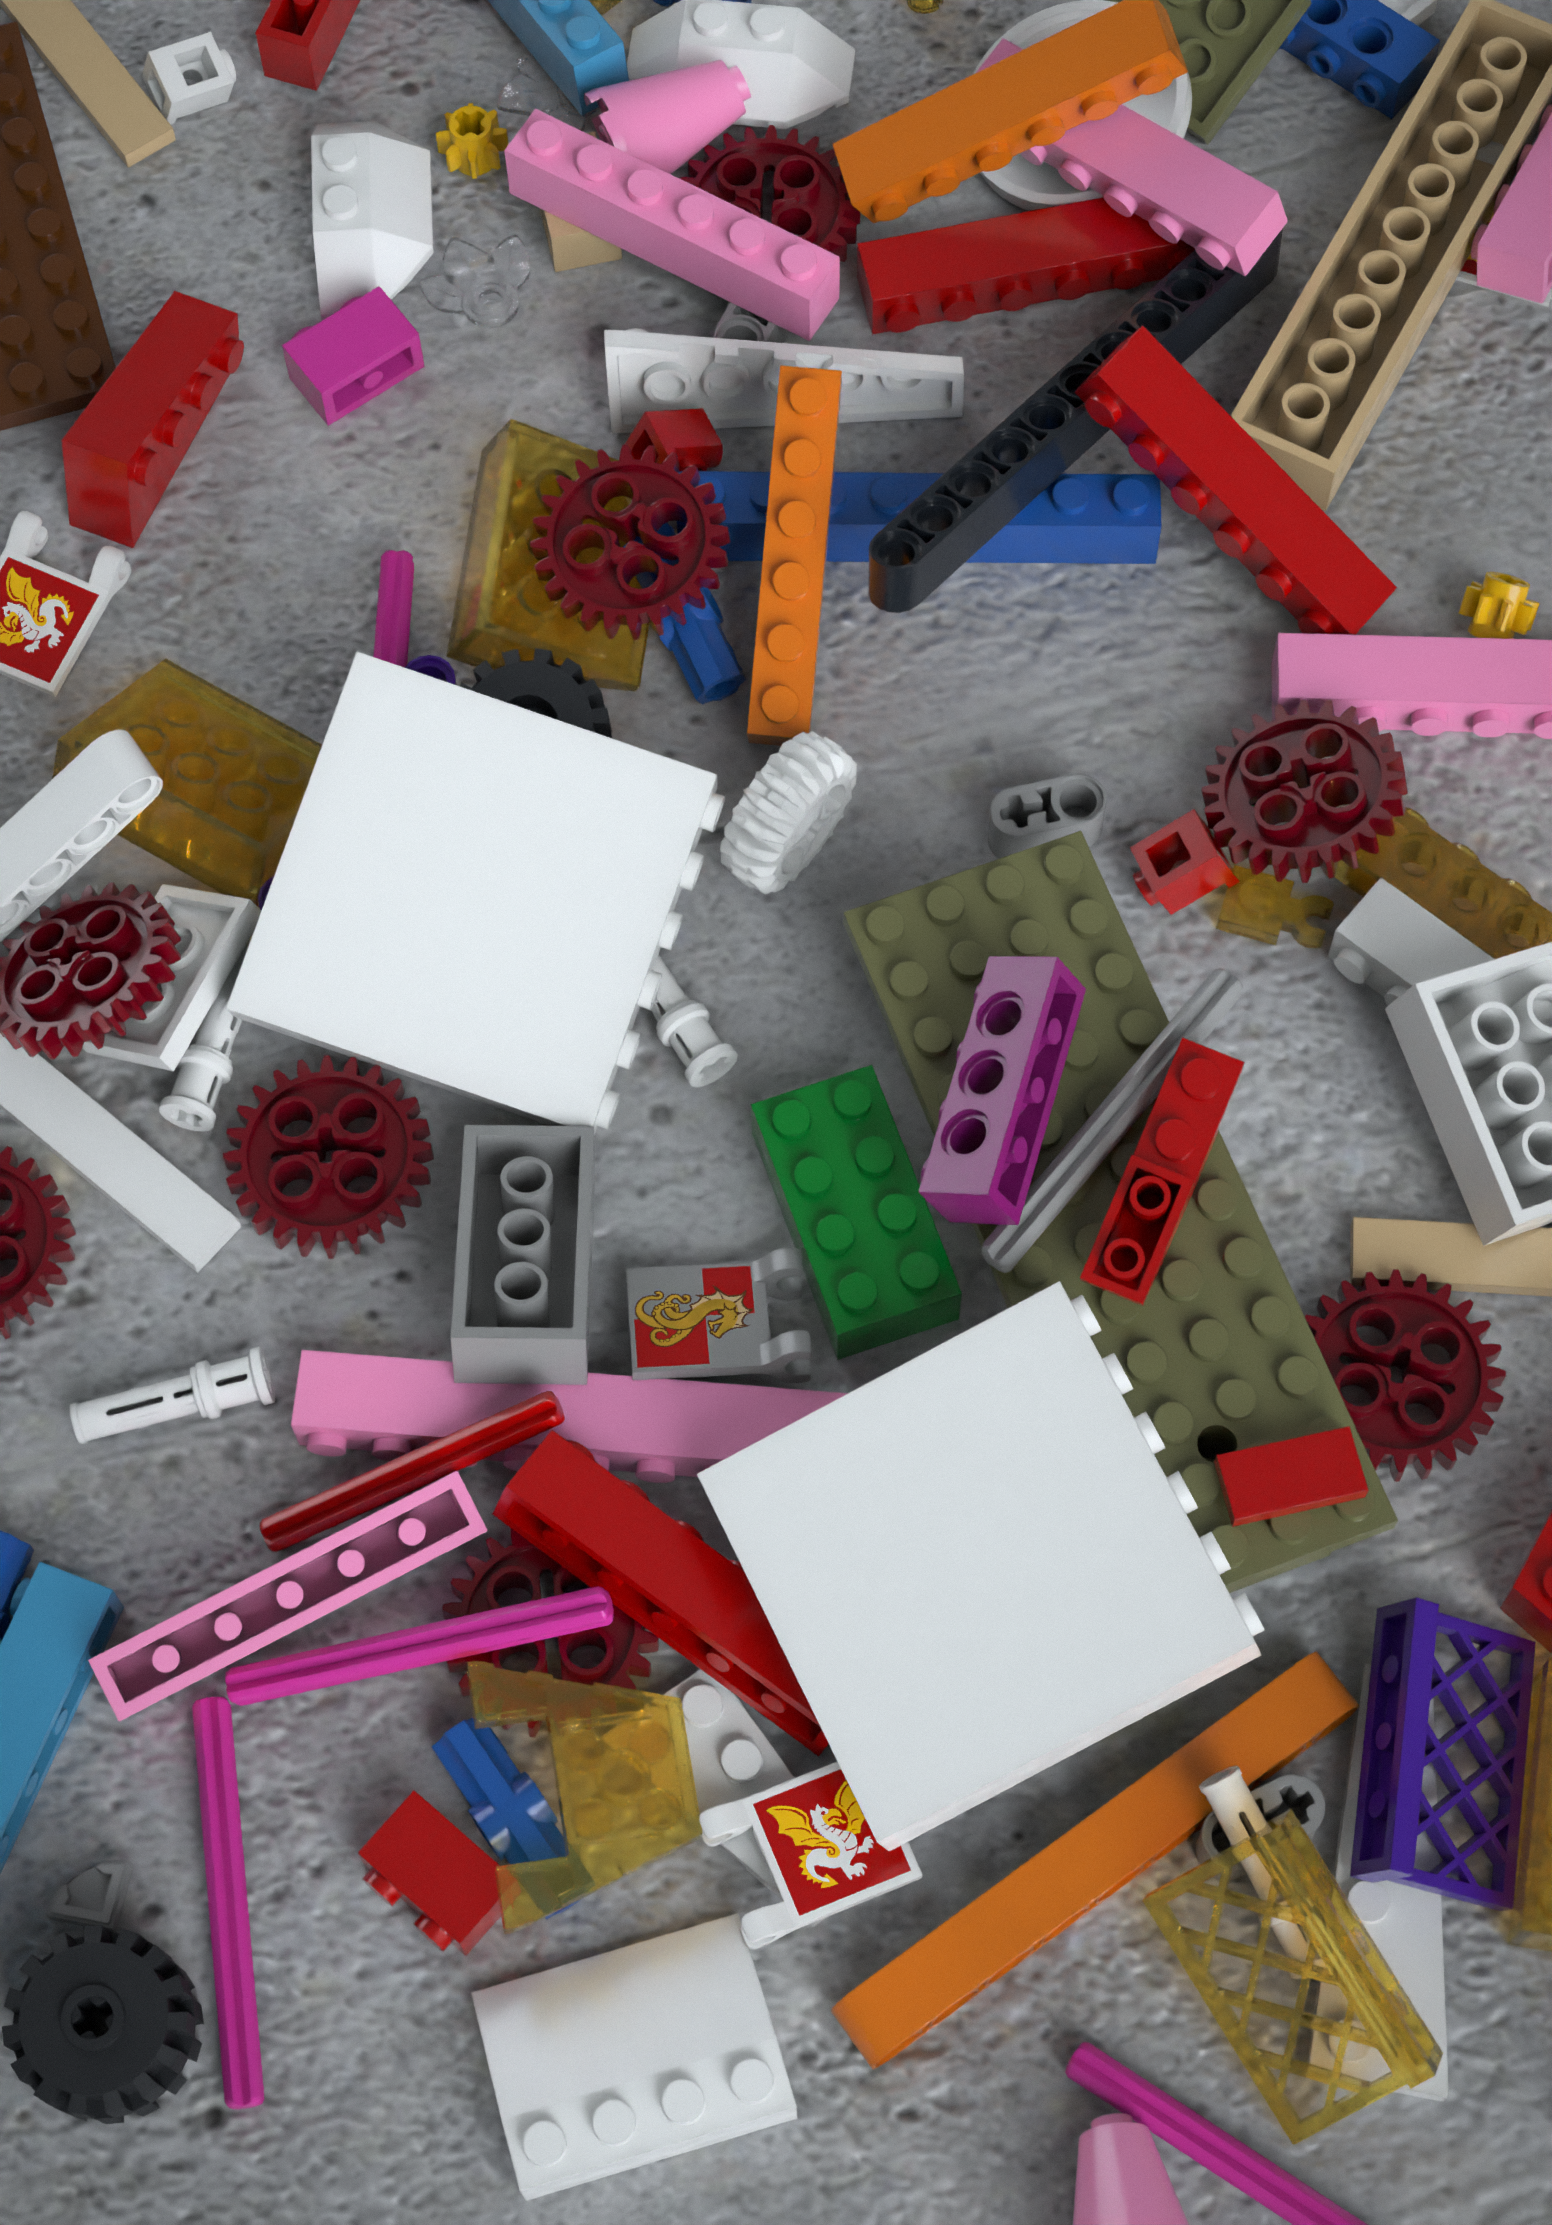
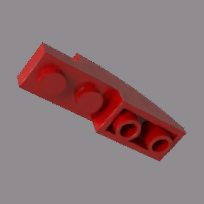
[1080,1037,1245,1306]

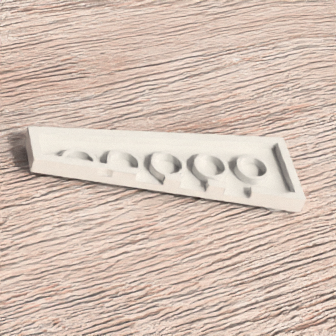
[604,328,964,433]
[1305,1664,1448,2102]

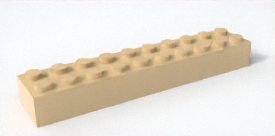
[1231,0,1552,511]

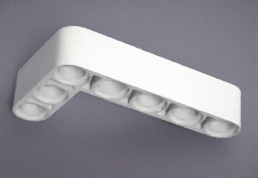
[0,730,163,942]

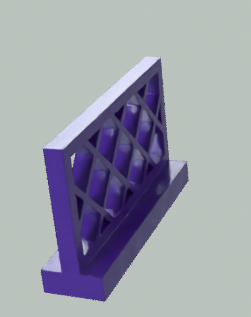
[1350,1597,1536,1911]

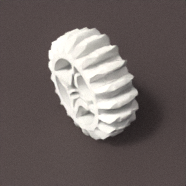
[720,731,857,895]

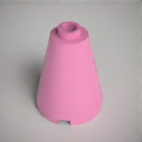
[584,60,751,174]
[1073,2113,1189,2225]

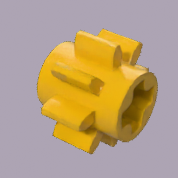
[436,103,509,179]
[1458,571,1540,639]

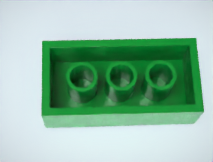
[751,1065,962,1360]

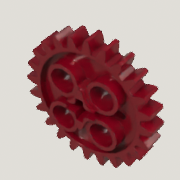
[679,125,861,262]
[530,444,730,640]
[1201,700,1408,883]
[0,882,181,1060]
[223,1055,434,1259]
[0,1146,76,1339]
[1305,1269,1506,1482]
[442,1529,659,1738]

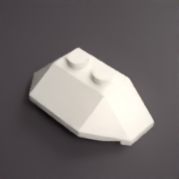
[627,0,855,129]
[311,121,434,320]

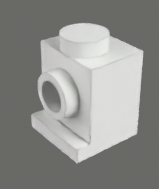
[142,32,236,125]

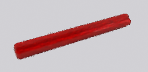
[259,1391,565,1552]

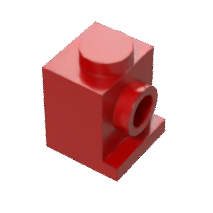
[625,408,723,471]
[1130,809,1240,915]

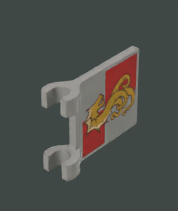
[626,1248,812,1383]

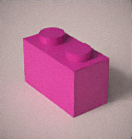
[282,286,425,426]

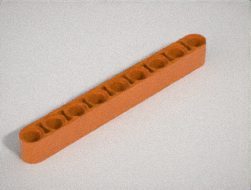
[831,1651,1360,2069]

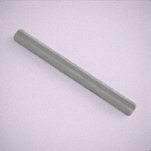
[981,968,1243,1273]

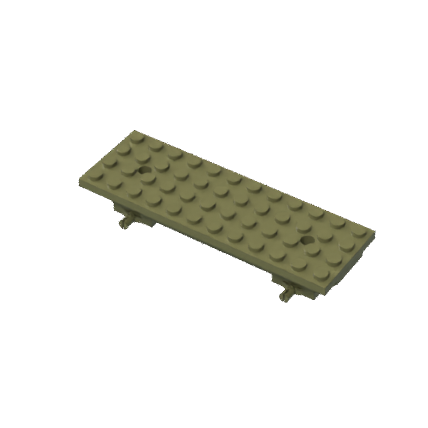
[843,831,1398,1593]

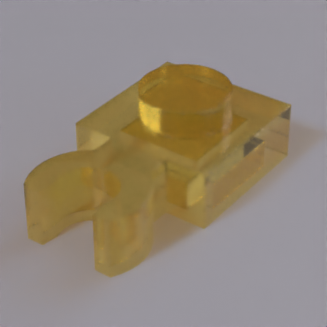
[1216,865,1334,949]

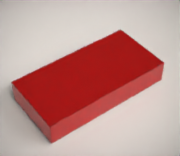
[1214,1426,1369,1527]

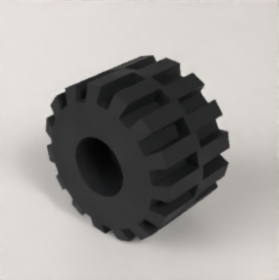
[460,648,612,738]
[2,1925,204,2124]

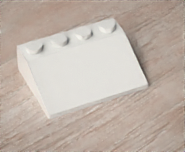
[1385,942,1552,1246]
[471,1913,797,2201]

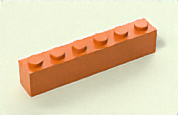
[833,0,1188,224]
[747,365,842,746]

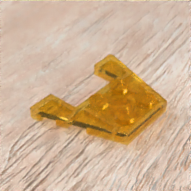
[466,1661,703,1934]

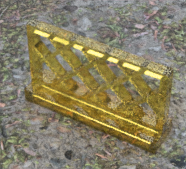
[1142,1809,1443,2145]

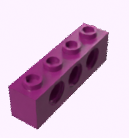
[918,956,1086,1226]

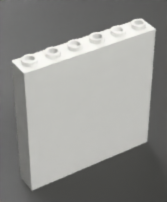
[226,652,725,1135]
[697,1281,1264,1851]

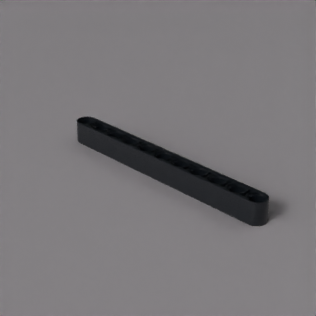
[868,228,1283,613]

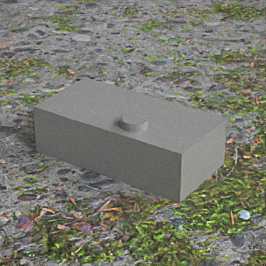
[451,1125,595,1385]

